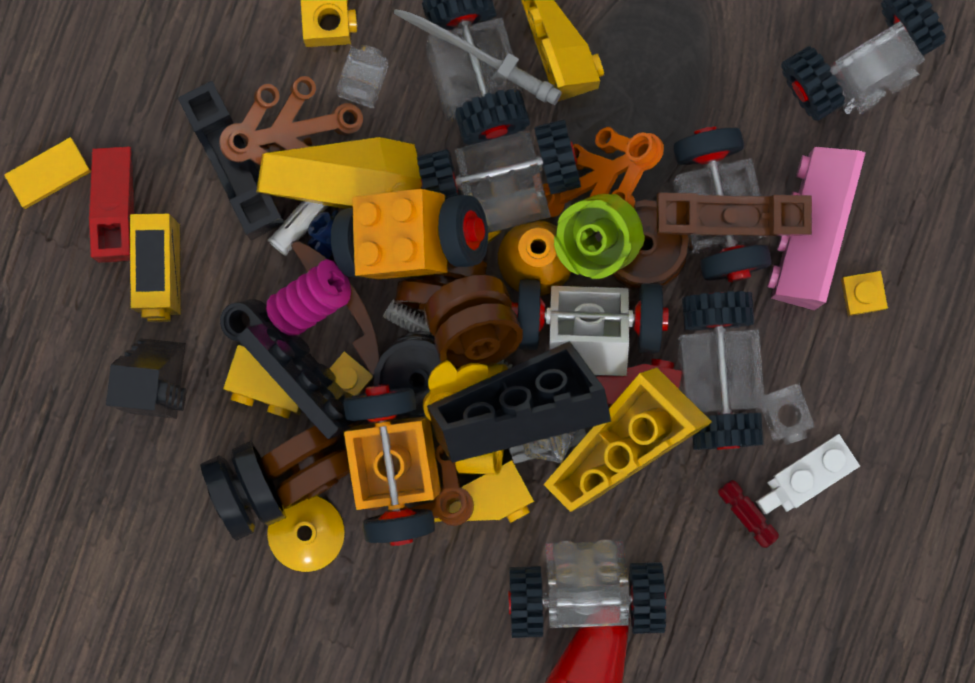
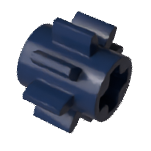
[308,210,339,259]

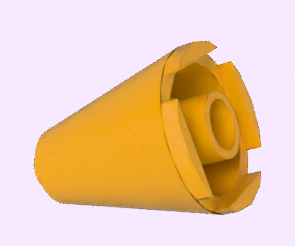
[498,220,571,296]

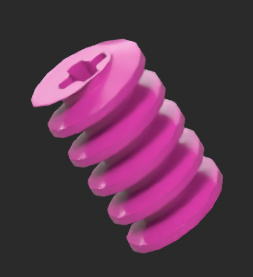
[266,259,351,336]

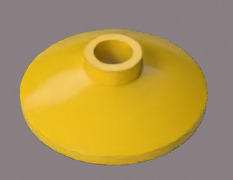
[267,496,345,572]

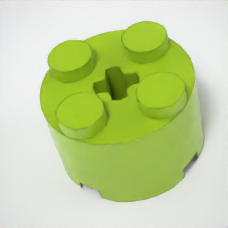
[554,194,645,279]

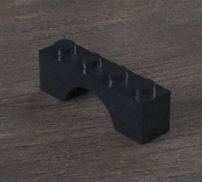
[178,81,284,241]

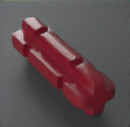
[718,480,779,548]

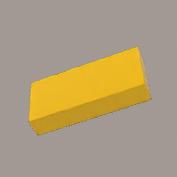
[4,137,91,209]

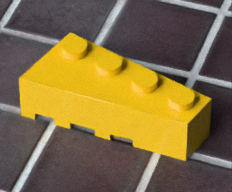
[543,368,712,512]

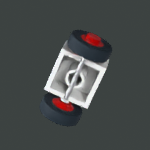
[512,279,669,376]

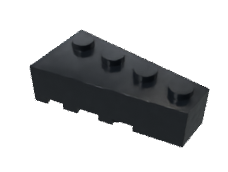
[106,338,186,419]
[427,341,612,463]

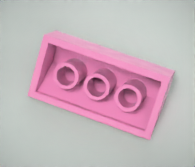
[767,147,866,310]

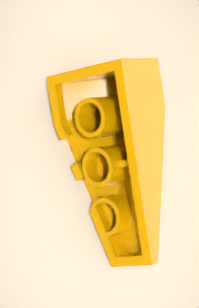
[521,0,604,101]

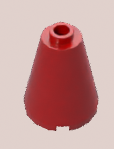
[545,603,630,683]

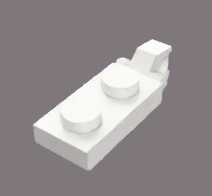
[755,434,860,514]

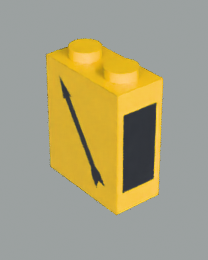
[130,214,181,322]

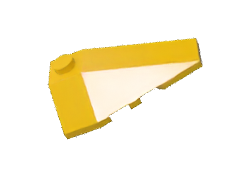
[256,137,422,209]

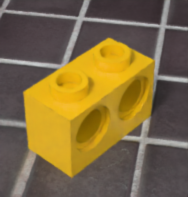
[301,0,357,47]

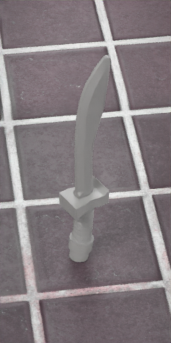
[394,9,562,105]

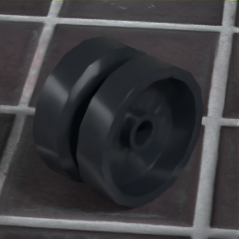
[374,331,442,420]
[200,441,286,541]

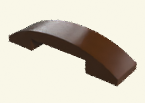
[657,193,812,236]
[291,241,380,377]

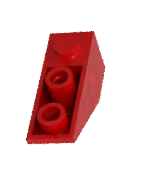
[89,147,135,263]

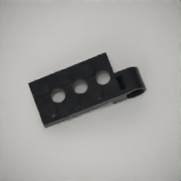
[220,299,365,439]

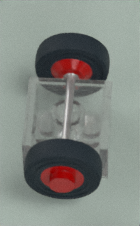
[672,126,771,283]

